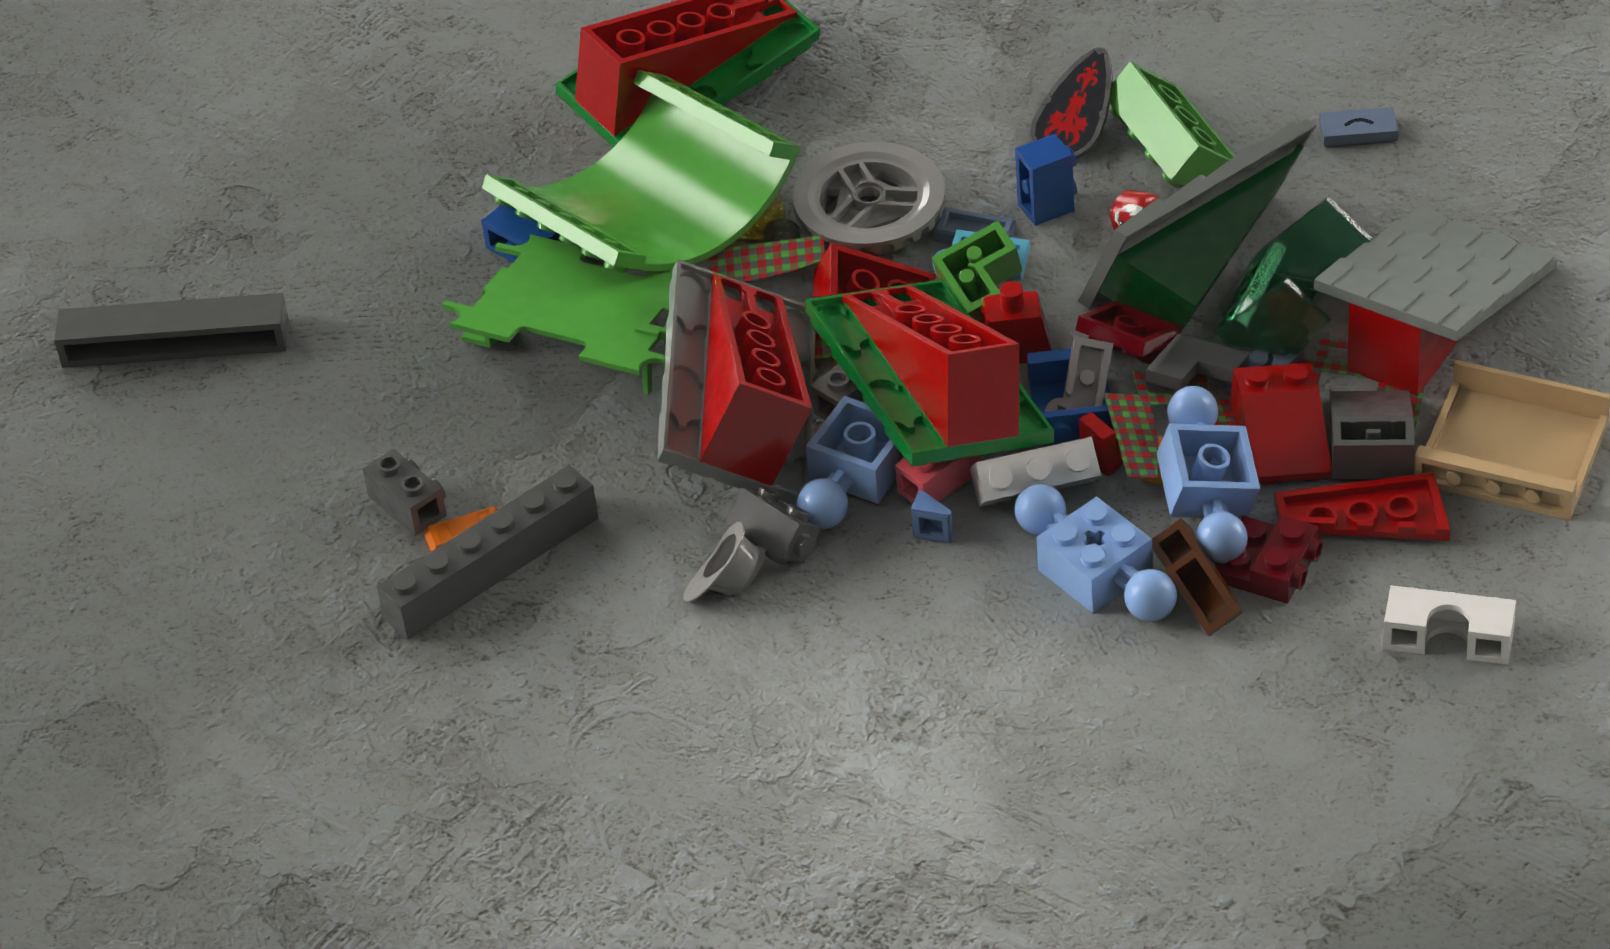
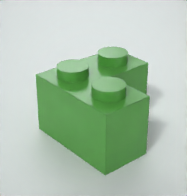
[932,221,1023,322]

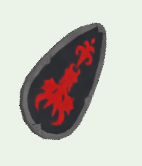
[1030,47,1113,159]

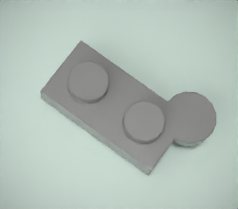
[1044,336,1114,412]

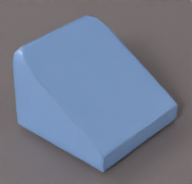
[911,490,953,543]

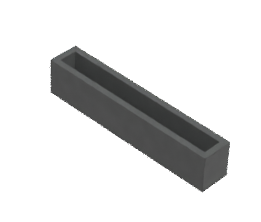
[54,293,289,368]
[377,465,598,640]

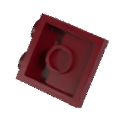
[1075,300,1182,364]
[1215,515,1323,604]

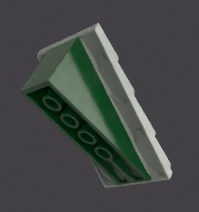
[1078,118,1317,334]

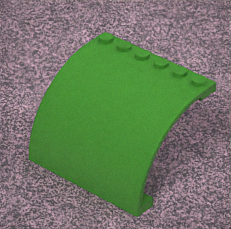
[482,70,801,273]

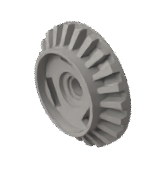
[792,142,946,256]

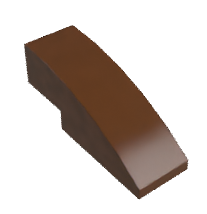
[1152,518,1243,636]

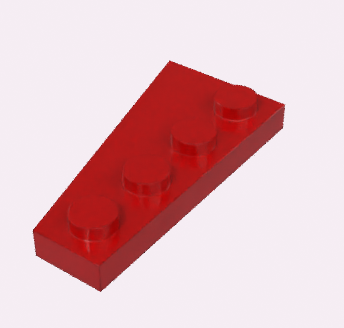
[1274,472,1450,541]

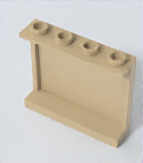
[1414,360,1610,520]

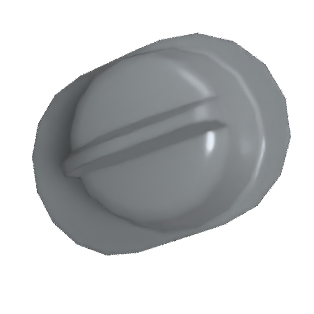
[683,521,765,603]

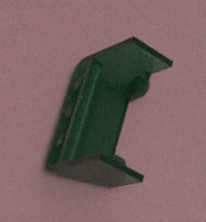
[1213,196,1372,356]

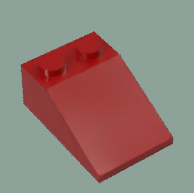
[813,243,936,298]
[1229,363,1332,483]

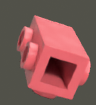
[895,455,981,504]

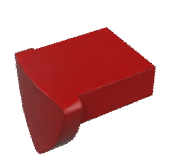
[1079,412,1123,476]

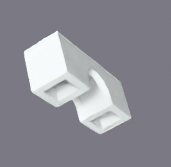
[970,437,1101,507]
[1383,585,1516,665]

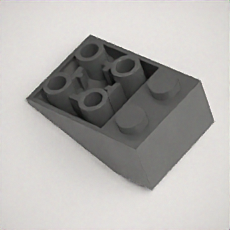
[1330,390,1415,480]

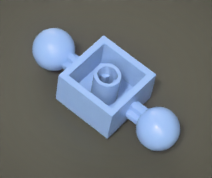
[1156,386,1260,564]
[797,396,904,529]
[1014,484,1177,622]

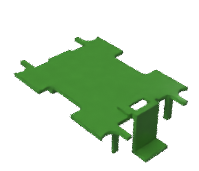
[442,234,672,396]

